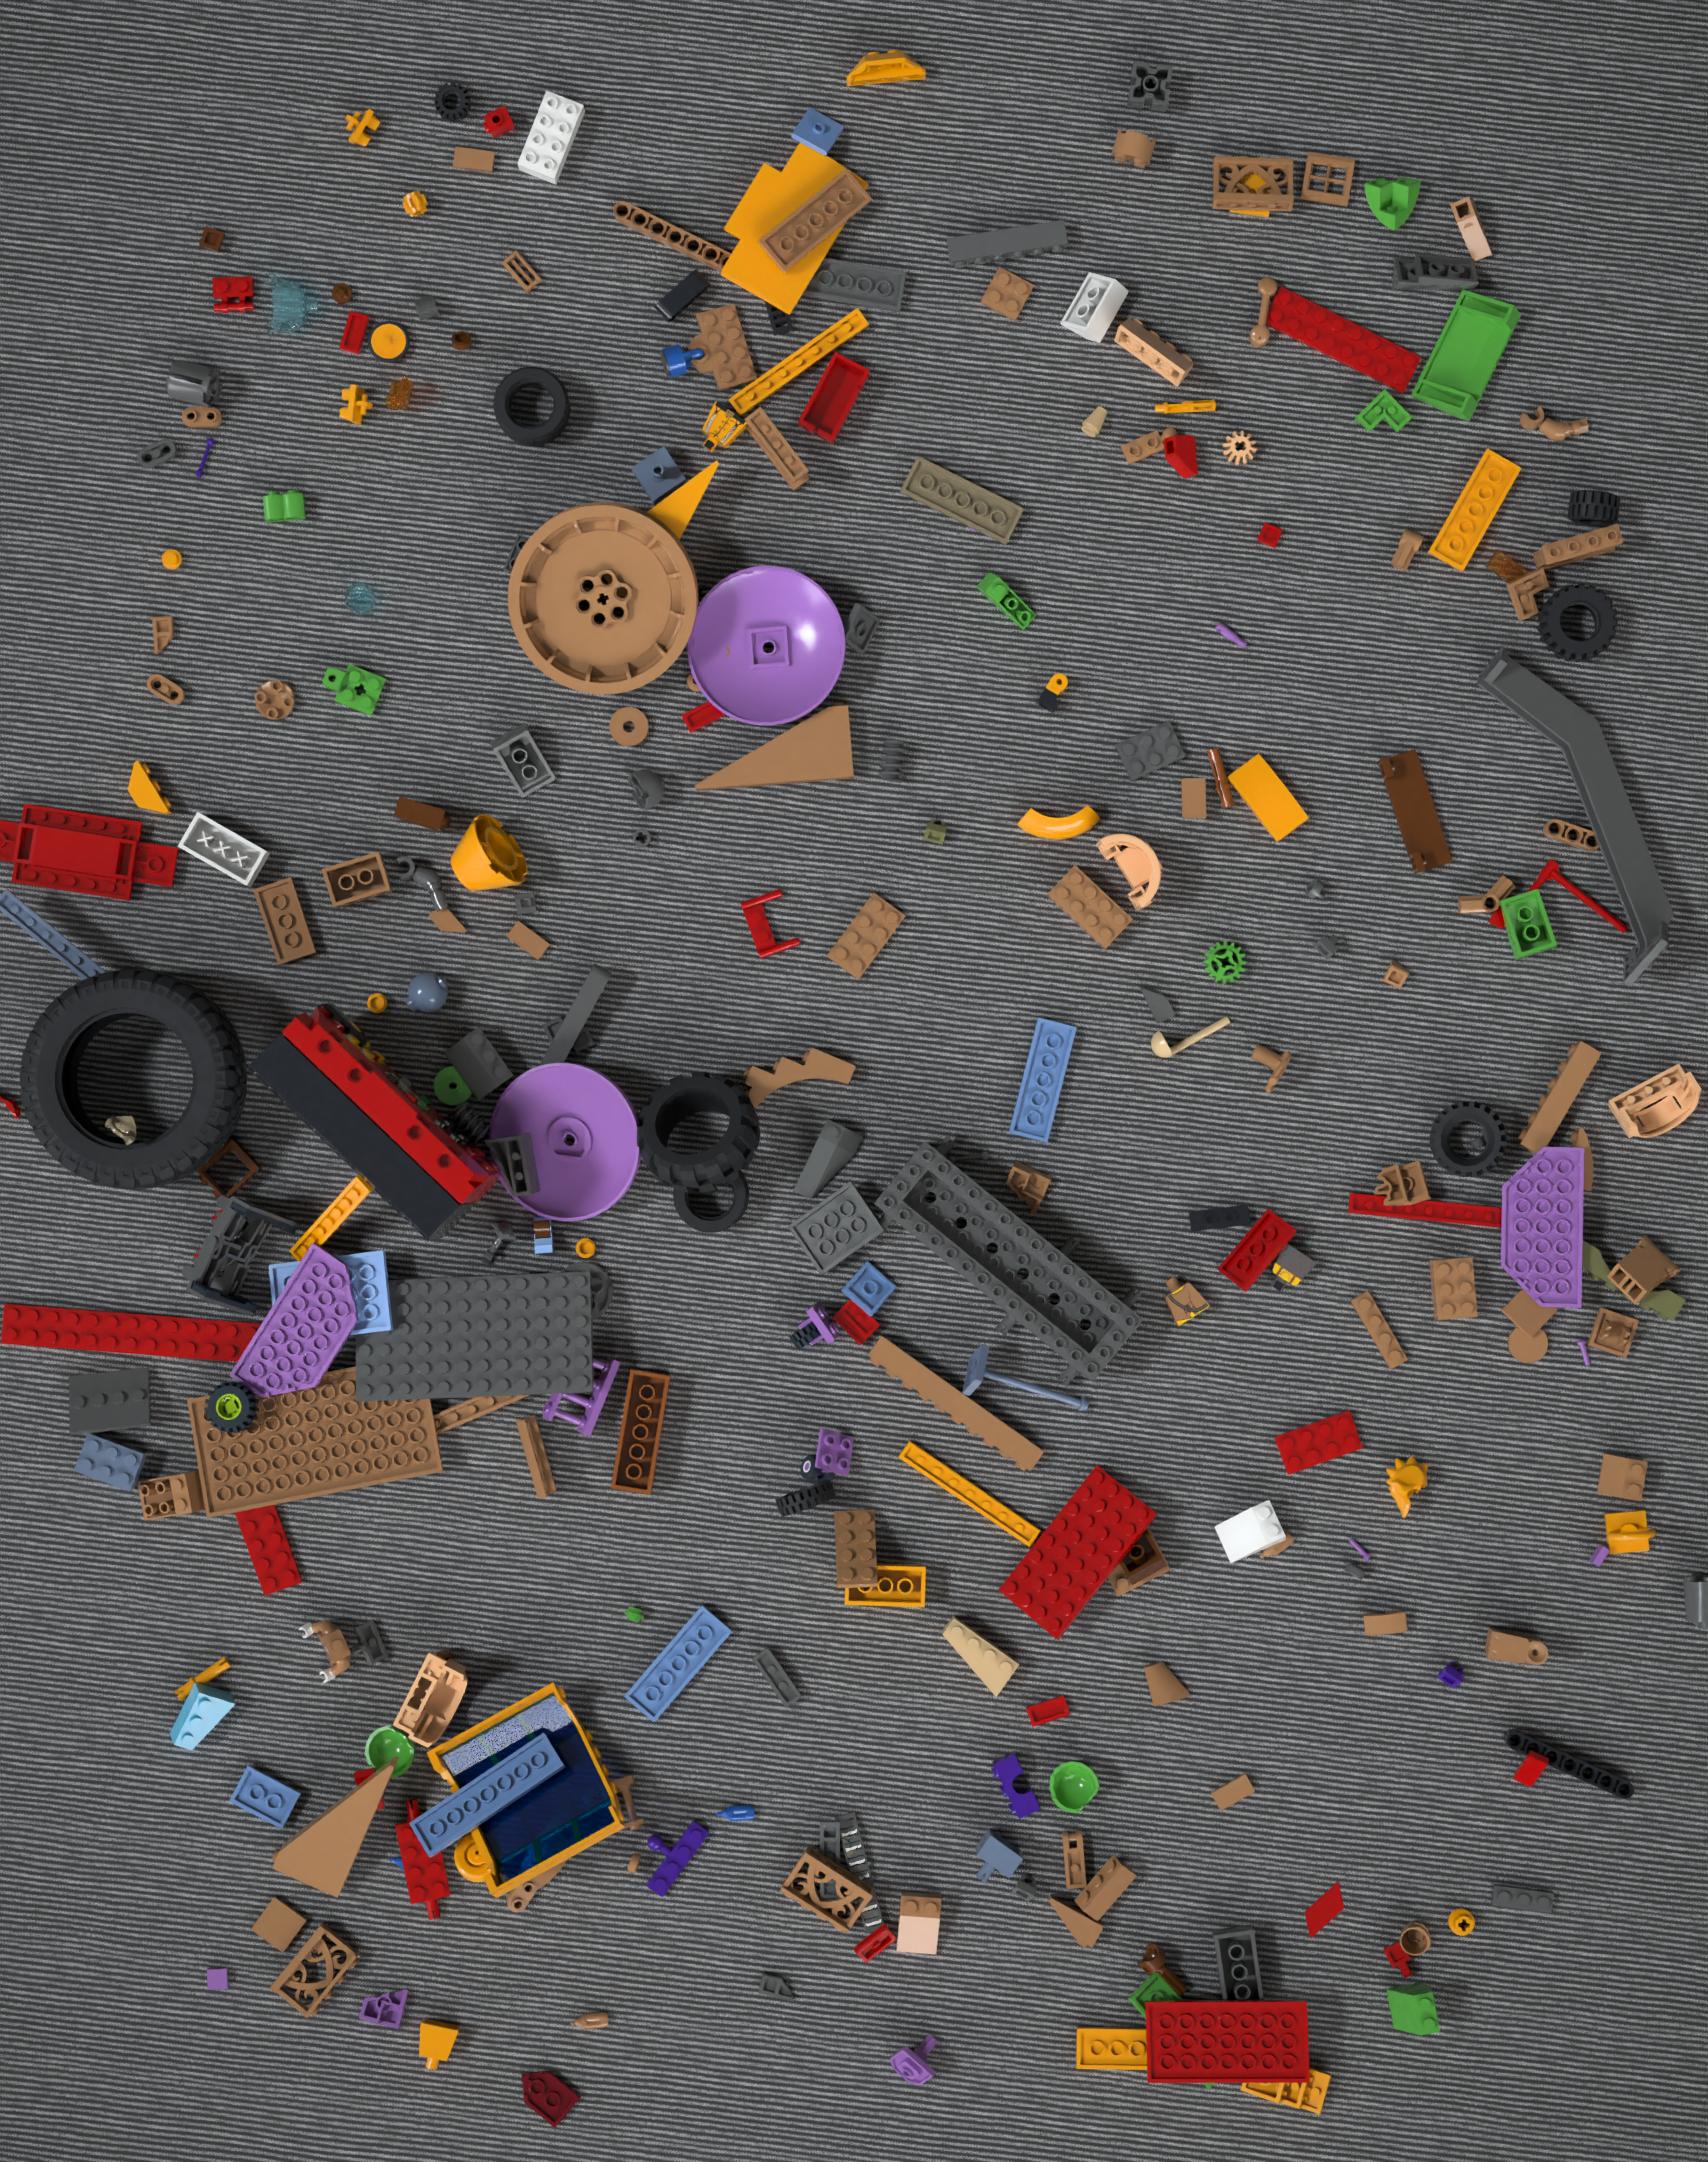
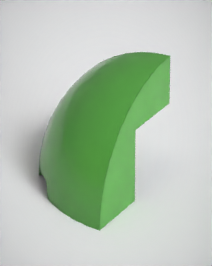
[1365,177,1421,231]

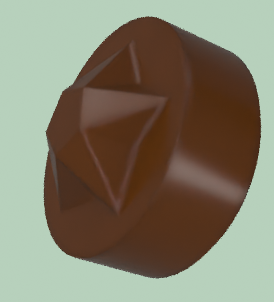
[332,283,352,304]
[451,331,472,350]

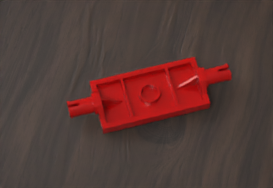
[395,1798,451,1920]

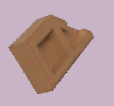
[152,616,174,654]
[429,908,467,933]

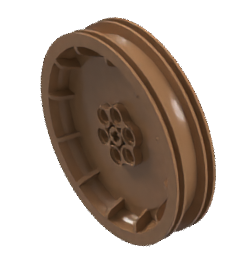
[508,502,699,695]

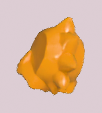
[1386,1456,1428,1518]

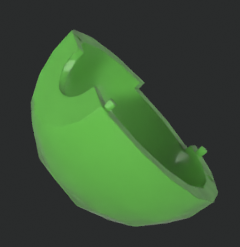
[365,1726,415,1778]
[1049,1761,1100,1813]

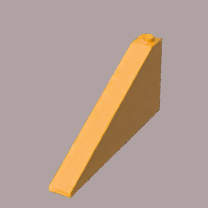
[603,460,720,597]

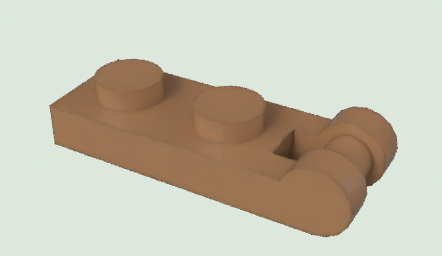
[1062,1830,1086,1889]

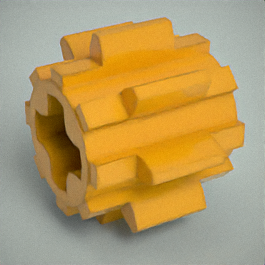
[402,191,428,217]

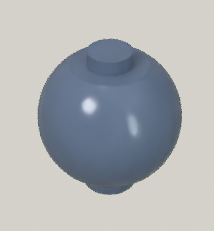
[405,972,448,1012]

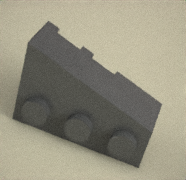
[485,1132,541,1197]

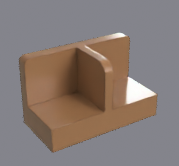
[1181,778,1206,820]

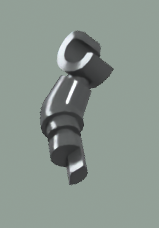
[396,856,448,912]

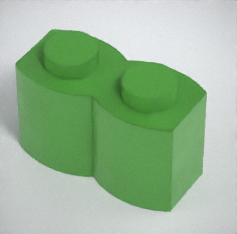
[263,490,306,522]

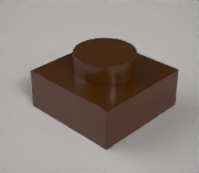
[199,226,225,253]

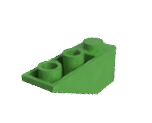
[976,572,1036,630]

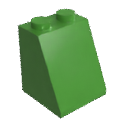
[1386,1981,1440,2035]

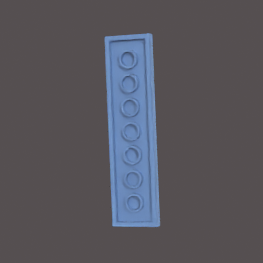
[409,1733,565,1858]

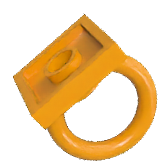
[1604,1510,1656,1554]

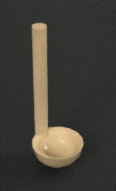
[1151,1016,1230,1058]

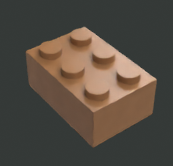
[321,851,393,909]
[1429,1256,1478,1320]

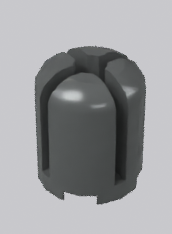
[166,360,222,408]

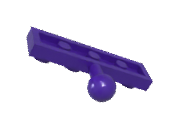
[646,1820,710,1897]

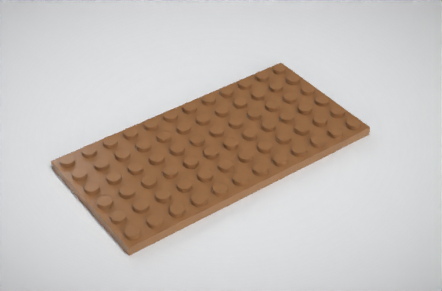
[187,1366,443,1518]

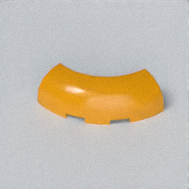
[1017,805,1101,840]

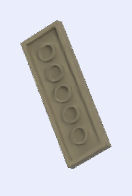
[900,456,1024,545]

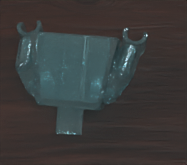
[264,272,318,335]

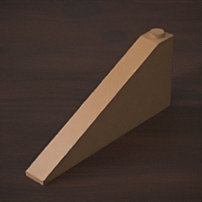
[695,702,854,791]
[272,1756,399,1898]

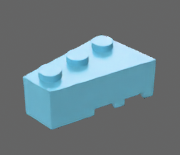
[170,1682,235,1750]

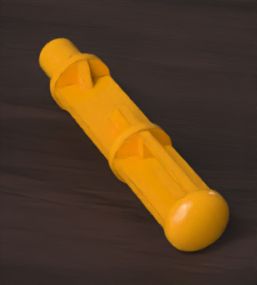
[1155,399,1216,414]

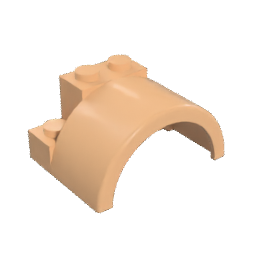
[1096,834,1163,912]

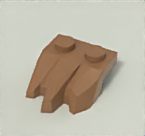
[1374,1160,1431,1206]

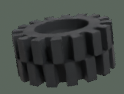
[434,82,471,122]

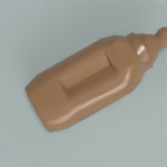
[1260,1531,1294,1559]
[570,2012,608,2029]

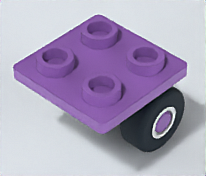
[800,1428,854,1483]

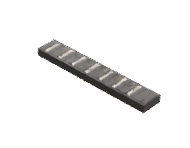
[835,1811,884,1934]

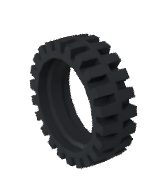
[775,1480,836,1517]

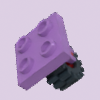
[789,1303,839,1350]

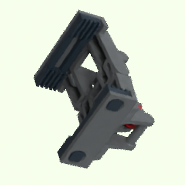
[182,1195,299,1317]

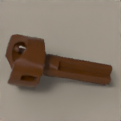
[1137,1943,1187,1995]

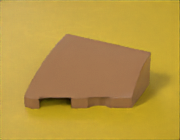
[1006,1161,1052,1215]
[1143,1661,1190,1706]

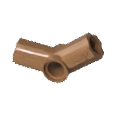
[1458,875,1516,914]

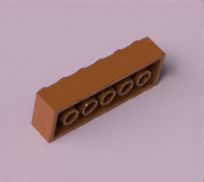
[611,1368,671,1495]

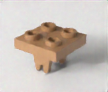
[1587,1307,1639,1358]

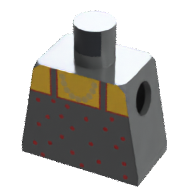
[1270,1244,1316,1292]

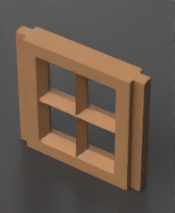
[1300,151,1355,207]

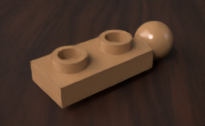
[1121,428,1178,465]

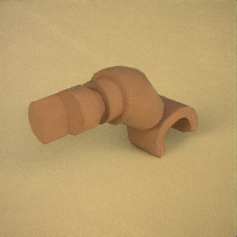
[1520,406,1588,441]

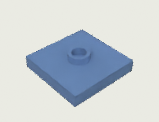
[791,108,844,156]
[841,1261,897,1317]

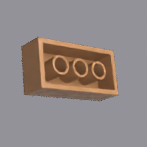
[1046,865,1133,950]

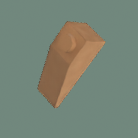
[1048,1894,1104,1948]

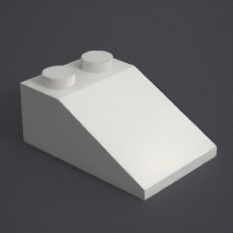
[1215,1500,1286,1563]

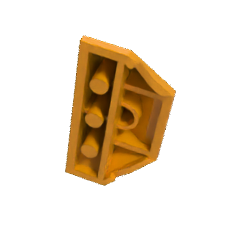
[847,50,926,87]

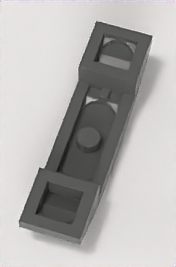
[820,1821,840,1898]

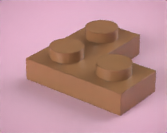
[1506,568,1549,621]

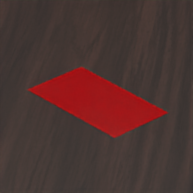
[1305,1882,1344,1939]

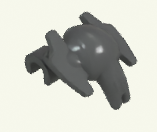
[481,1222,517,1266]

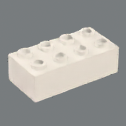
[518,91,585,184]
[178,812,270,887]

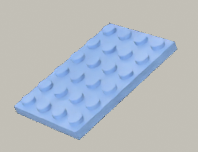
[269,1250,393,1335]

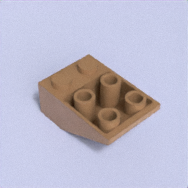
[137,1470,205,1521]

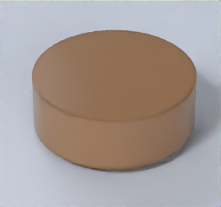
[627,1852,642,1874]

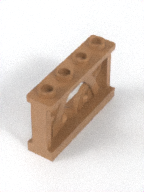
[1212,155,1294,212]
[1532,524,1623,571]
[780,1846,875,1933]
[270,1922,360,2018]

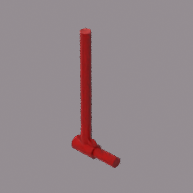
[1527,859,1628,933]

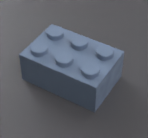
[74,1432,148,1491]

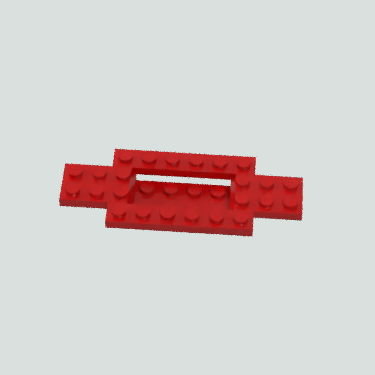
[0,804,179,901]

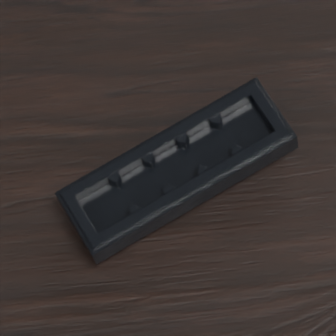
[1189,1204,1251,1232]

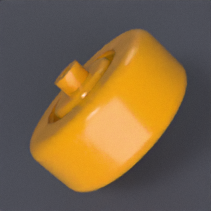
[454,1833,503,1882]

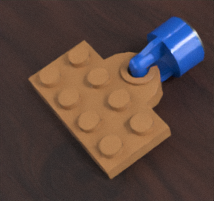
[660,304,757,391]

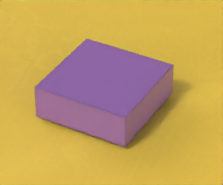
[1589,1544,1609,1567]
[207,1967,229,1990]

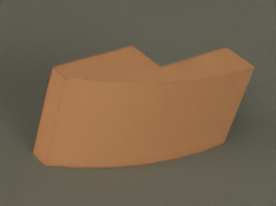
[1363,1611,1408,1635]

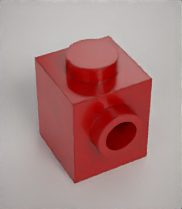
[482,105,515,138]

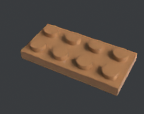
[253,877,317,965]
[827,893,905,980]
[834,1510,878,1588]

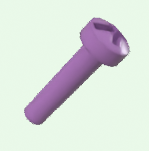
[1577,1340,1590,1366]
[1349,1538,1371,1561]

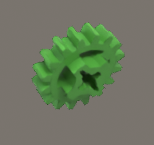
[1203,941,1246,984]

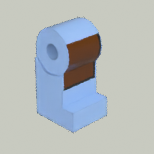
[534,1216,554,1254]

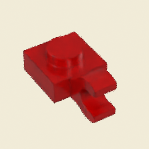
[1383,1940,1412,1978]

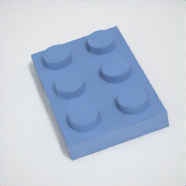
[229,1765,302,1829]

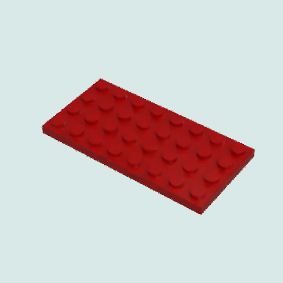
[999,1465,1158,1640]
[1145,2000,1310,2083]

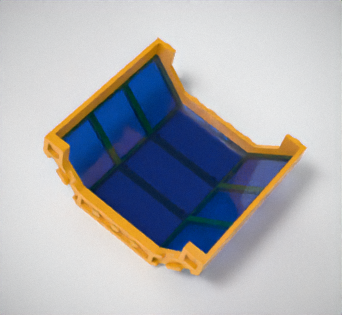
[426,1682,625,1898]

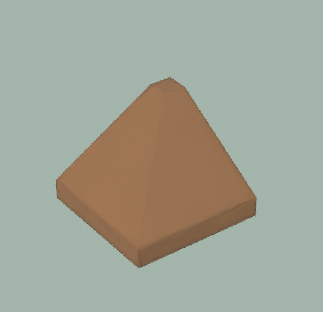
[1383,959,1409,989]

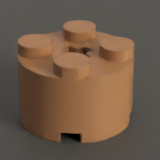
[1112,129,1156,168]

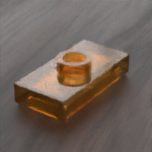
[1486,550,1529,583]

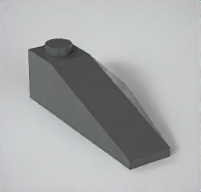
[793,1119,863,1199]

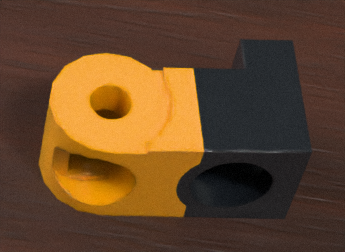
[1036,673,1068,713]

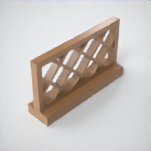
[516,1415,557,1499]

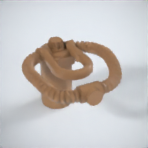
[1251,1044,1292,1093]

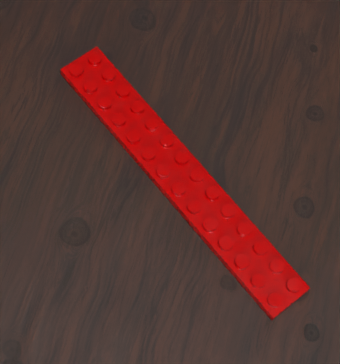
[1,1303,262,1362]

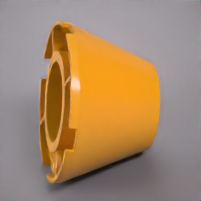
[451,814,527,892]

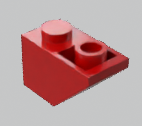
[1163,435,1198,479]

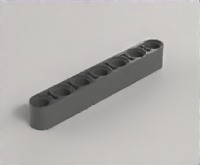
[539,964,612,1066]

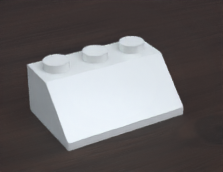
[1060,272,1129,343]

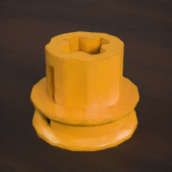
[1448,1908,1475,1936]

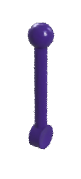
[196,438,214,478]

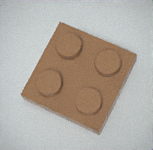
[981,267,1034,321]

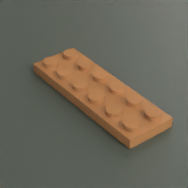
[758,169,872,274]

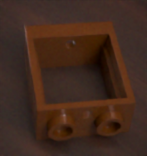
[394,796,451,833]
[197,1139,262,1198]

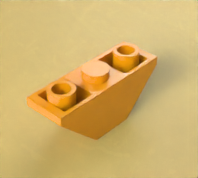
[128,760,172,815]

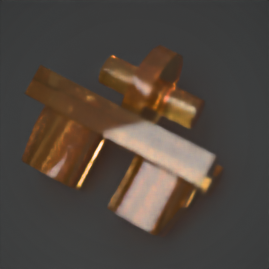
[385,376,414,411]

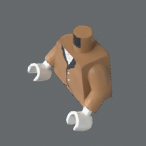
[299,1620,351,1683]

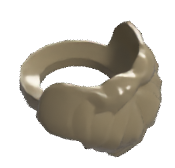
[105,1116,137,1145]

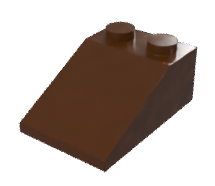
[1120,1529,1167,1585]

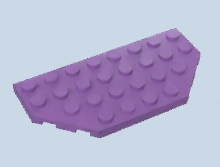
[1501,1147,1584,1308]
[229,1242,359,1398]

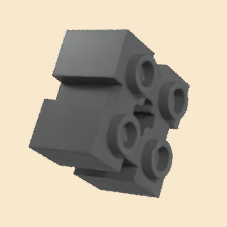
[1127,61,1173,112]

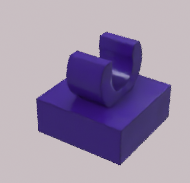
[1437,1661,1465,1688]

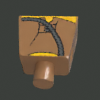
[1164,1276,1210,1327]

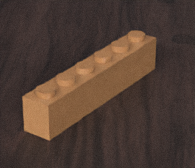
[1517,1041,1602,1154]

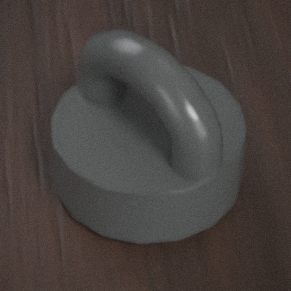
[1305,879,1325,899]

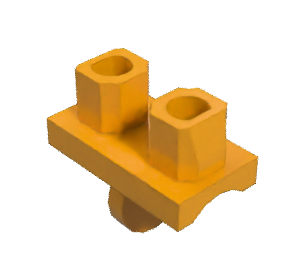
[345,109,381,147]
[339,385,373,424]

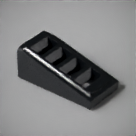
[764,300,793,336]

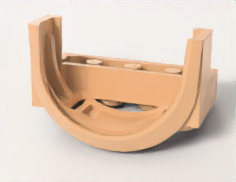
[1608,1064,1702,1138]

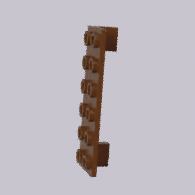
[1377,749,1452,874]

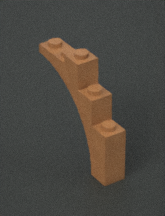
[743,1048,856,1109]

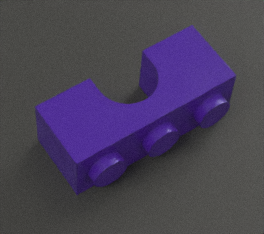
[991,1751,1041,1819]

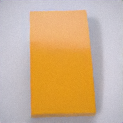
[1227,754,1309,842]
[1241,2067,1332,2114]

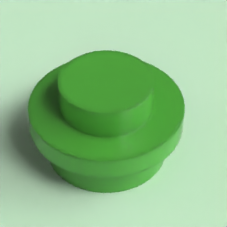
[624,1606,644,1623]

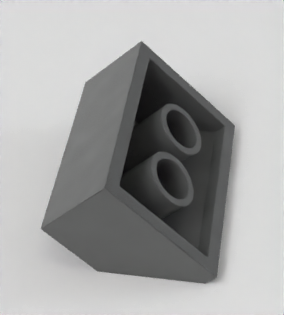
[444,1027,513,1101]

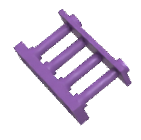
[542,1357,621,1436]

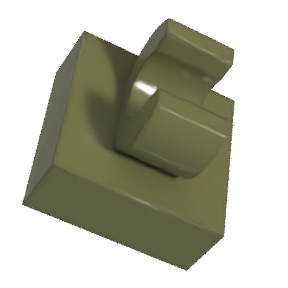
[923,819,947,845]

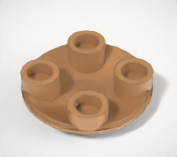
[255,680,295,720]

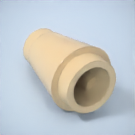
[1081,406,1107,437]

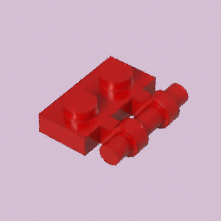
[212,276,254,313]

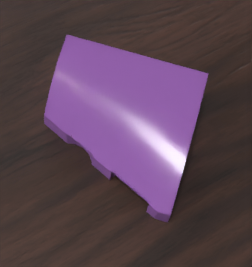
[359,1989,408,2029]

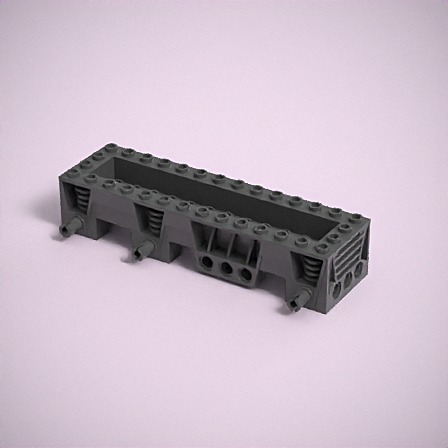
[874,1135,1143,1386]

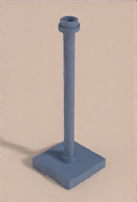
[962,1344,1089,1411]

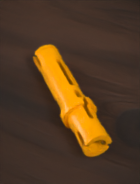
[174,1656,232,1701]

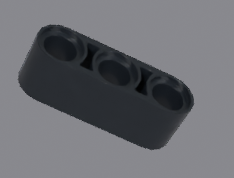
[655,269,710,323]

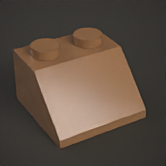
[1597,1453,1648,1501]

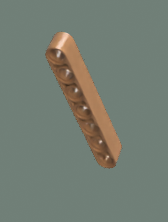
[613,201,731,272]

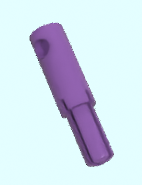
[1215,622,1247,648]

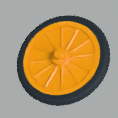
[368,321,410,363]

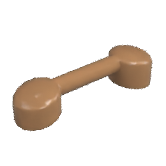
[1249,277,1278,348]

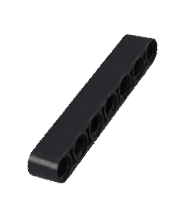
[1503,1729,1634,1799]

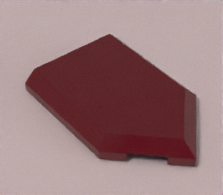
[522,2071,581,2128]

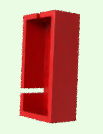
[798,352,870,445]

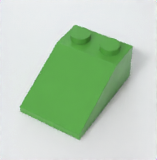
[1500,889,1557,960]

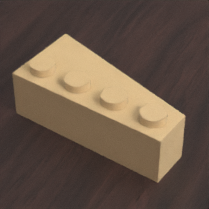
[942,1615,1019,1697]

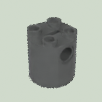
[1683,1573,1708,1629]

